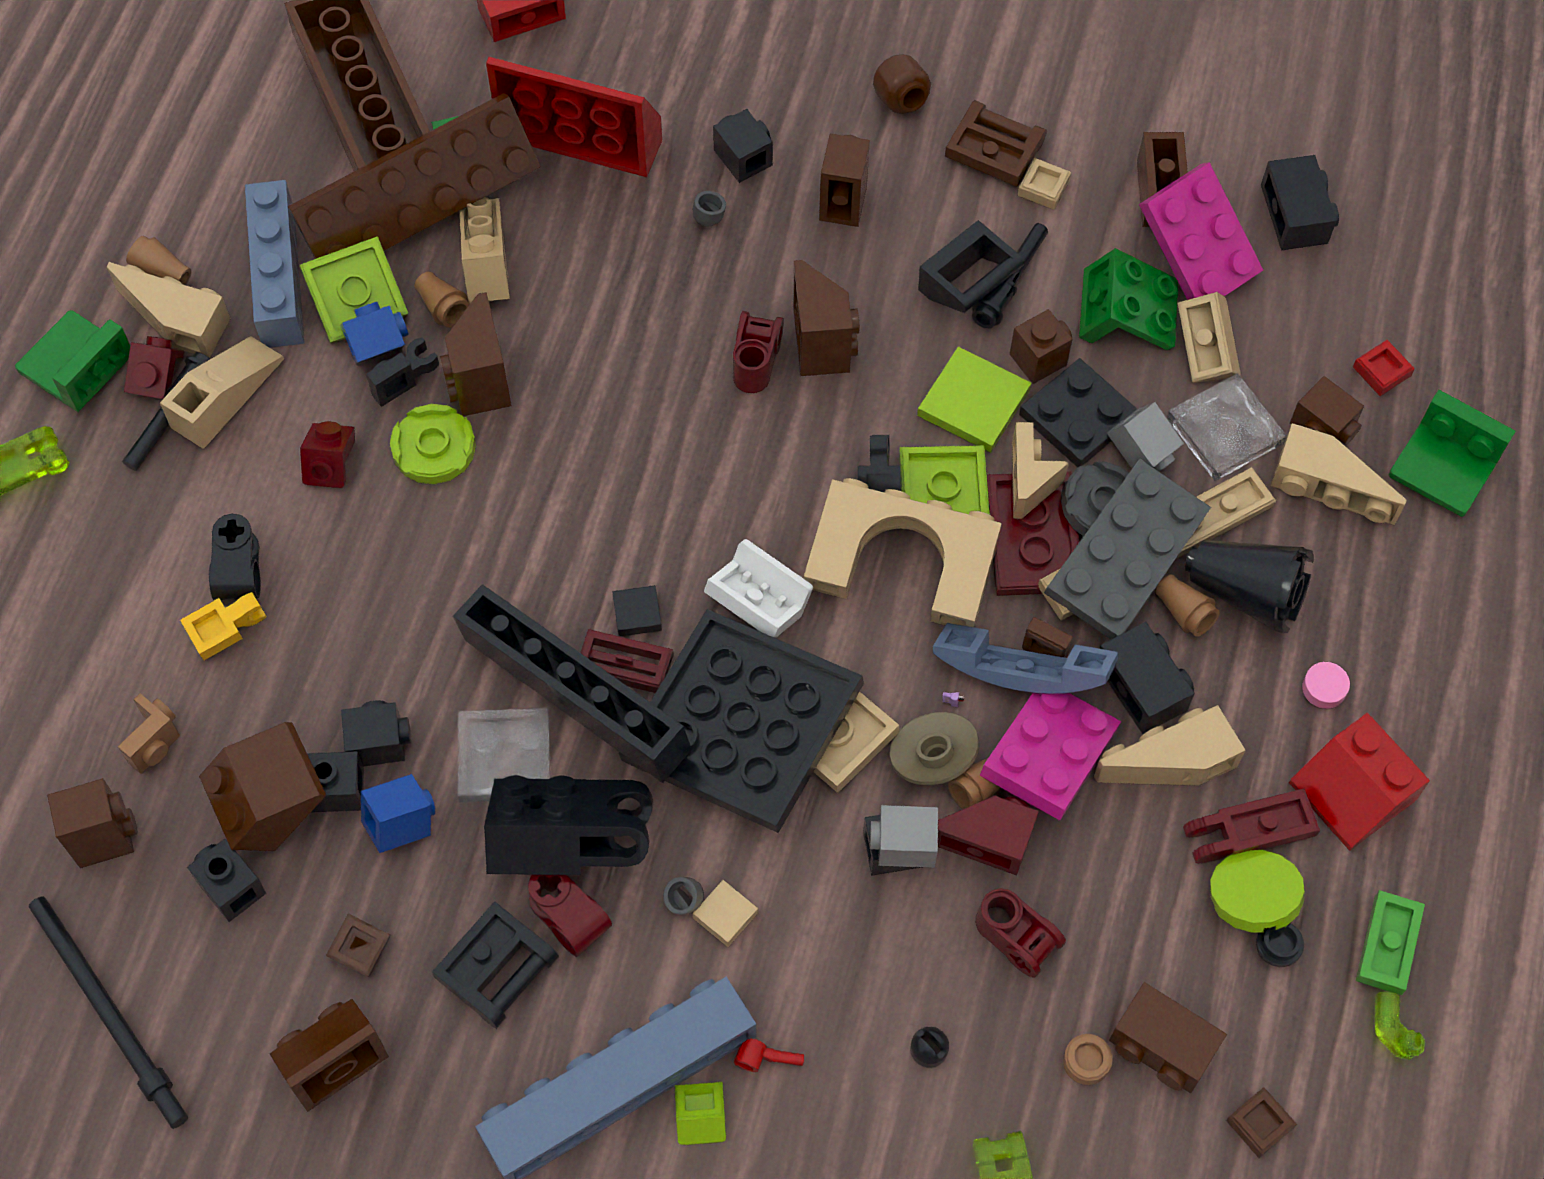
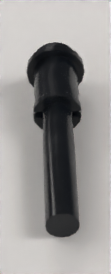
[972,223,1048,329]
[122,352,210,471]

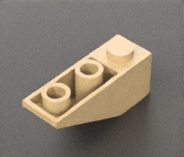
[460,197,510,303]
[107,262,230,358]
[160,336,284,449]
[1271,423,1406,525]
[1094,705,1246,785]

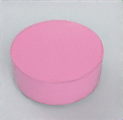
[1302,662,1350,709]

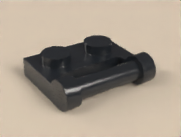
[432,902,559,1029]

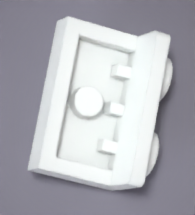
[704,539,813,638]

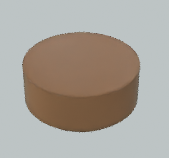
[1063,1034,1113,1085]

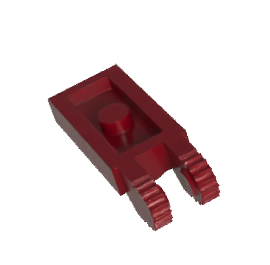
[1183,789,1320,864]

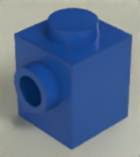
[340,302,409,364]
[361,774,435,853]

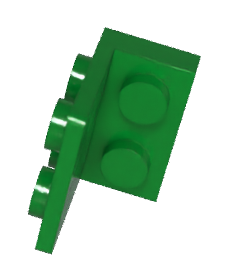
[1079,248,1178,350]
[15,310,131,412]
[1389,390,1516,517]

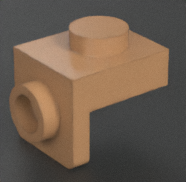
[118,693,180,774]

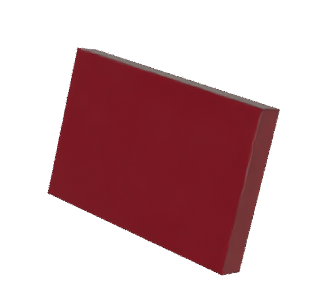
[987,471,1079,596]

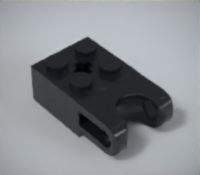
[484,775,653,875]

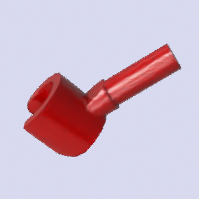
[734,1038,804,1072]

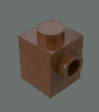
[1010,309,1073,384]
[1290,376,1364,445]

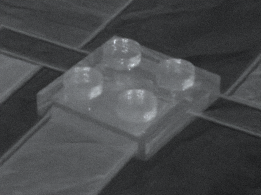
[1167,373,1287,481]
[458,708,550,802]

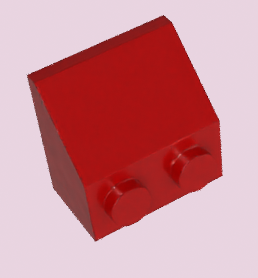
[1289,712,1430,851]

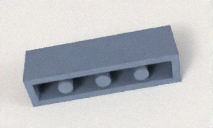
[245,180,305,348]

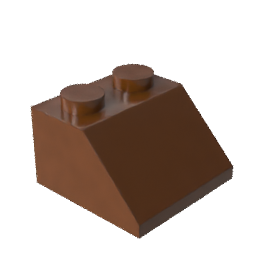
[793,260,860,376]
[440,292,512,417]
[199,722,326,851]
[269,999,389,1112]

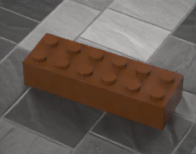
[284,0,430,171]

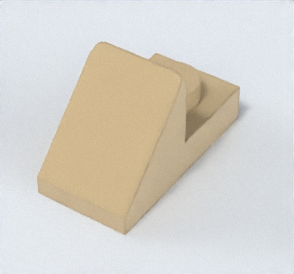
[1012,422,1068,519]

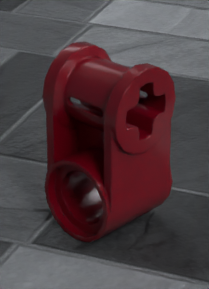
[733,311,784,393]
[528,875,612,957]
[975,888,1066,978]

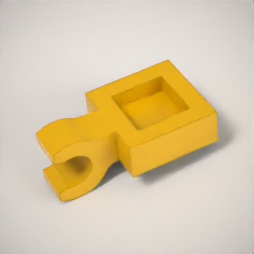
[180,592,267,661]

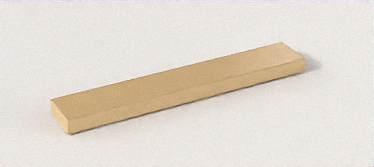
[1038,467,1276,620]

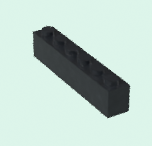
[453,584,692,783]

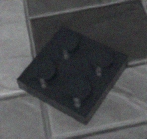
[1019,358,1137,468]

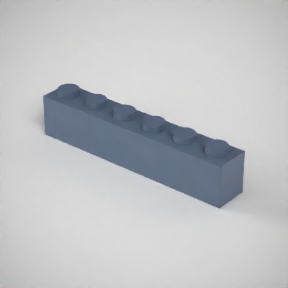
[475,976,757,1179]

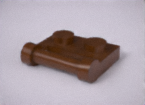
[945,100,1047,187]

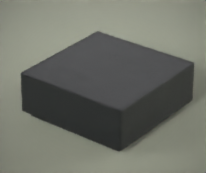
[612,585,662,637]

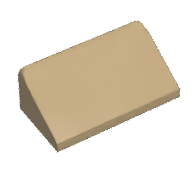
[1178,292,1241,383]

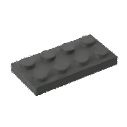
[1044,459,1211,639]

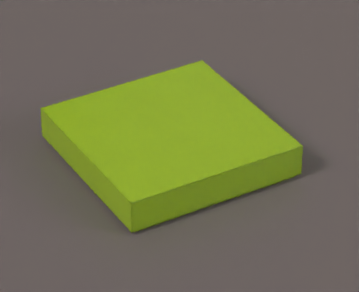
[300,236,408,344]
[917,346,1032,453]
[899,445,990,515]

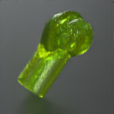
[1374,992,1425,1060]

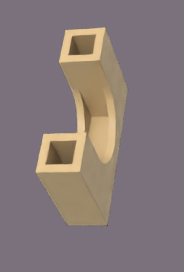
[804,478,1002,627]

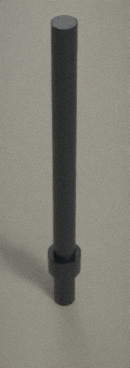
[29,896,188,1129]

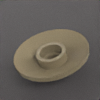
[890,712,979,785]

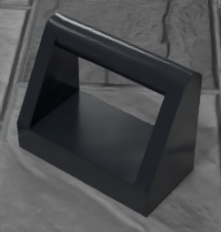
[918,220,1024,313]

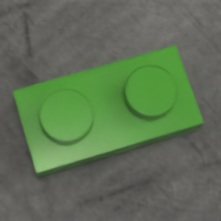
[1356,890,1425,995]

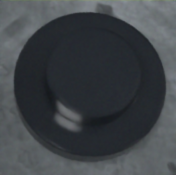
[1256,923,1304,967]

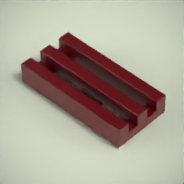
[580,629,673,693]

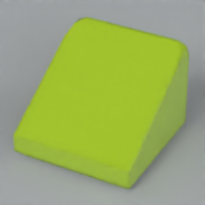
[675,1082,726,1145]

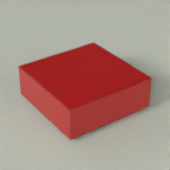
[1353,340,1415,396]

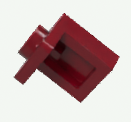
[124,336,184,399]
[300,421,355,488]

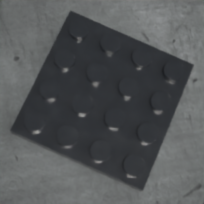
[619,609,864,833]

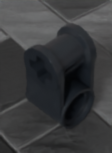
[209,513,261,600]

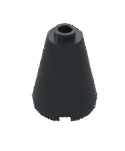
[1185,540,1314,633]

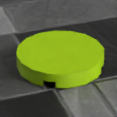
[390,404,476,484]
[1210,850,1305,933]

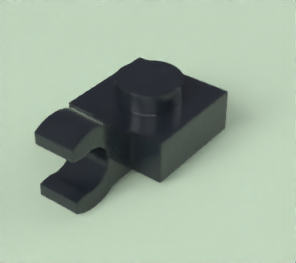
[366,338,439,407]
[858,435,902,493]

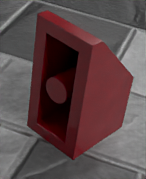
[938,796,1039,876]

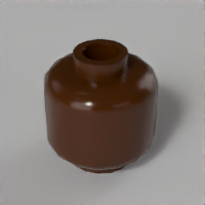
[873,54,931,114]

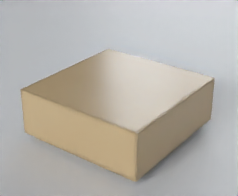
[1018,158,1071,210]
[693,880,758,947]

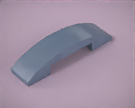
[933,623,1118,694]

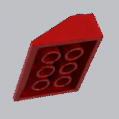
[486,57,662,177]

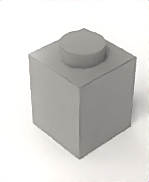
[1107,402,1184,471]
[870,805,938,868]

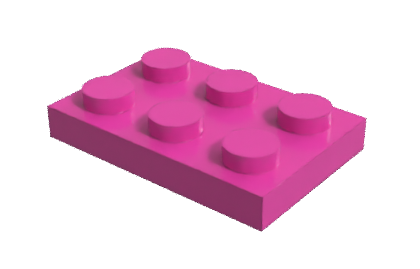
[1139,162,1263,300]
[980,693,1121,820]

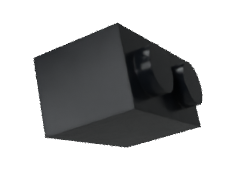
[1261,155,1339,251]
[1100,622,1195,734]

